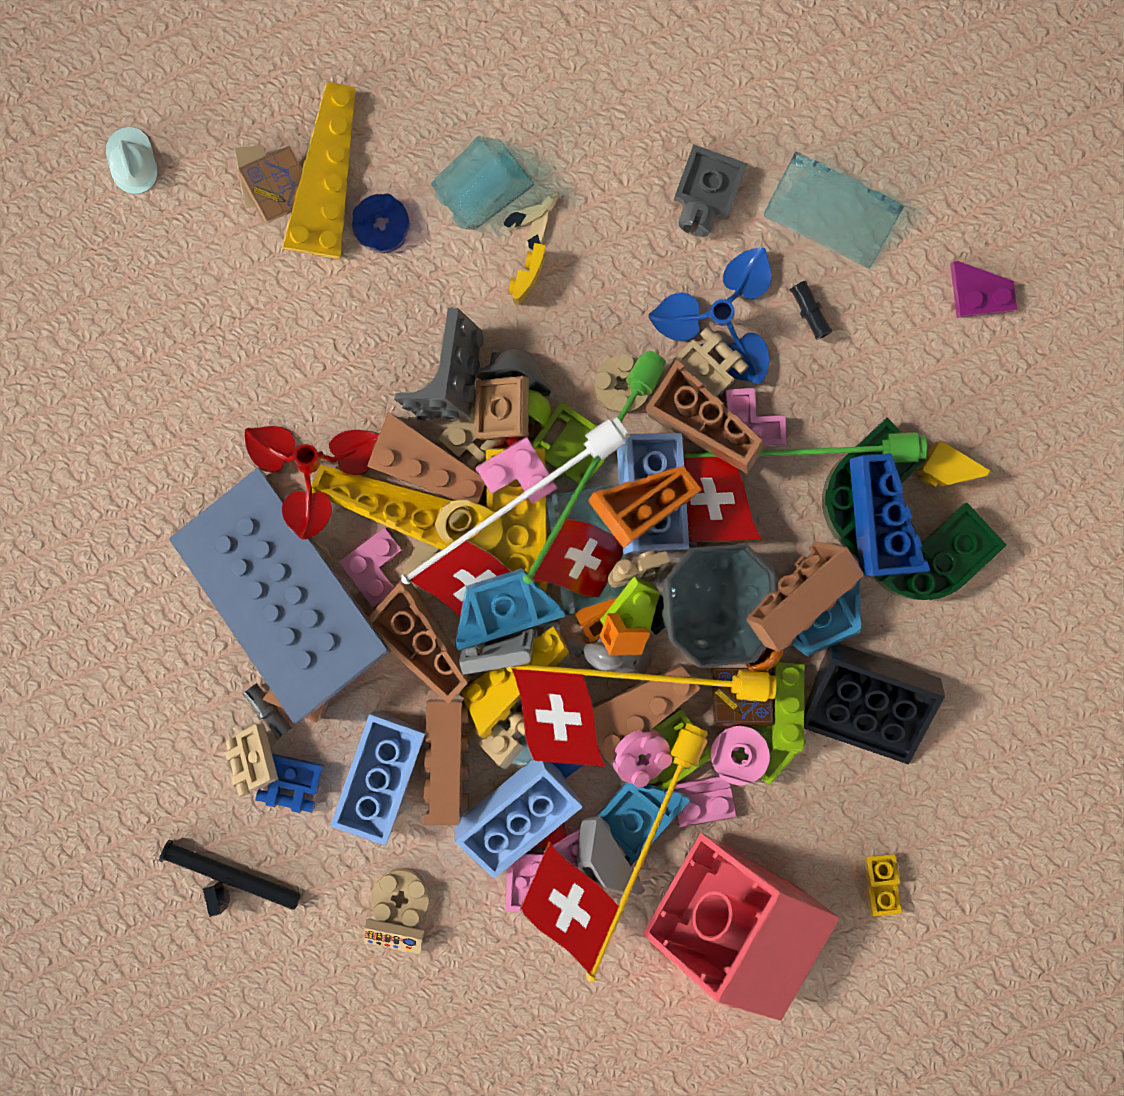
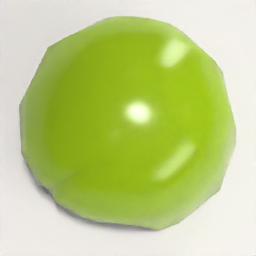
[528,390,551,429]

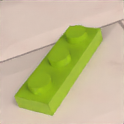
[772,662,804,752]

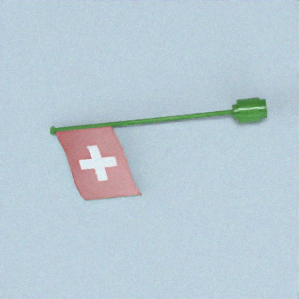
[523,351,666,597]
[683,432,927,543]

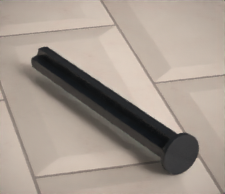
[159,839,301,910]

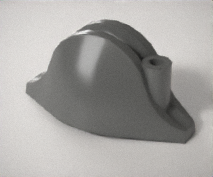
[476,348,552,396]

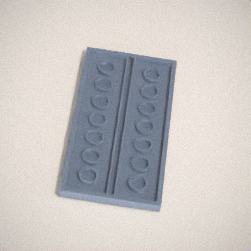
[169,468,391,724]

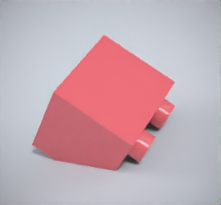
[642,833,840,1021]

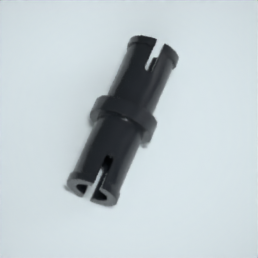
[790,281,832,340]

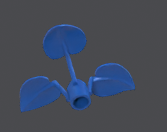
[649,247,772,384]

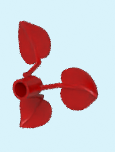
[244,426,379,540]

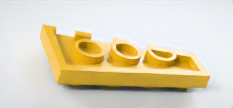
[461,626,569,739]

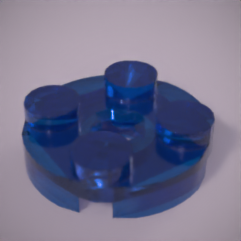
[352,193,410,254]

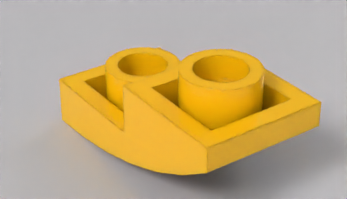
[509,243,546,305]
[865,854,902,917]

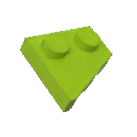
[600,576,660,633]

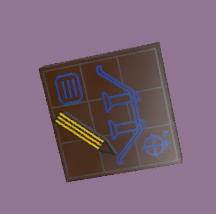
[711,668,774,726]

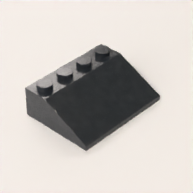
[804,643,945,765]

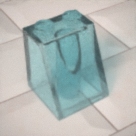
[430,136,535,230]

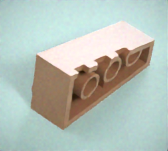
[646,359,763,474]
[368,581,473,704]

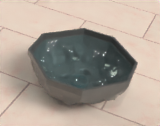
[662,544,777,668]

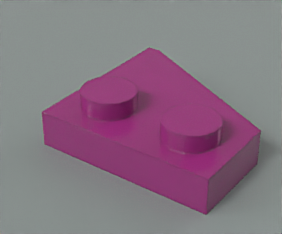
[950,261,1017,318]

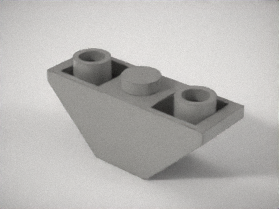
[576,816,645,895]

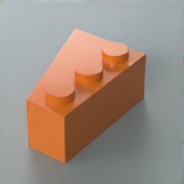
[588,466,701,548]

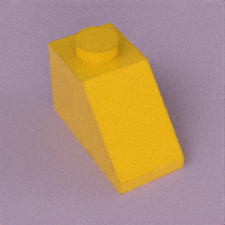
[915,440,990,488]

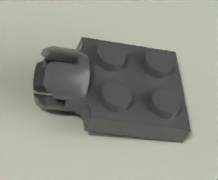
[673,144,747,237]

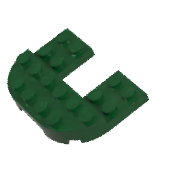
[822,417,1007,600]

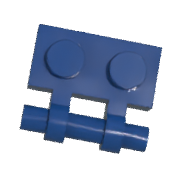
[255,753,323,813]

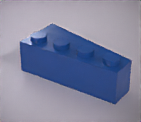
[850,454,930,576]

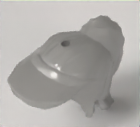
[566,634,652,679]

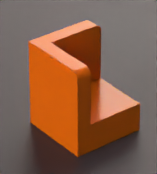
[600,613,650,655]

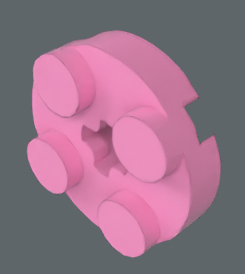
[711,726,770,785]
[613,729,672,788]

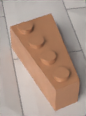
[367,412,487,505]
[746,541,864,651]
[593,664,701,763]
[423,699,469,825]

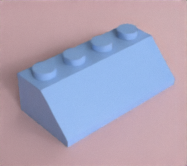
[617,433,689,554]
[330,711,425,846]
[454,759,583,879]

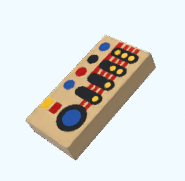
[364,919,424,954]

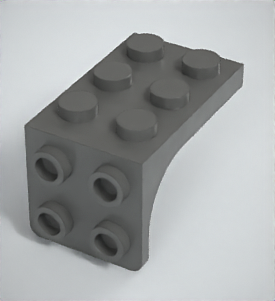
[394,308,484,421]

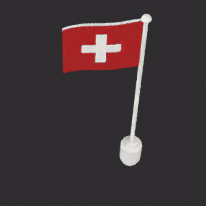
[401,417,630,616]

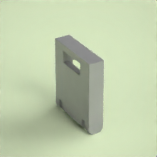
[459,626,536,674]

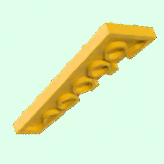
[312,465,450,550]

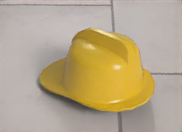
[435,499,503,551]

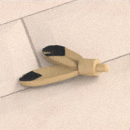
[504,193,559,251]

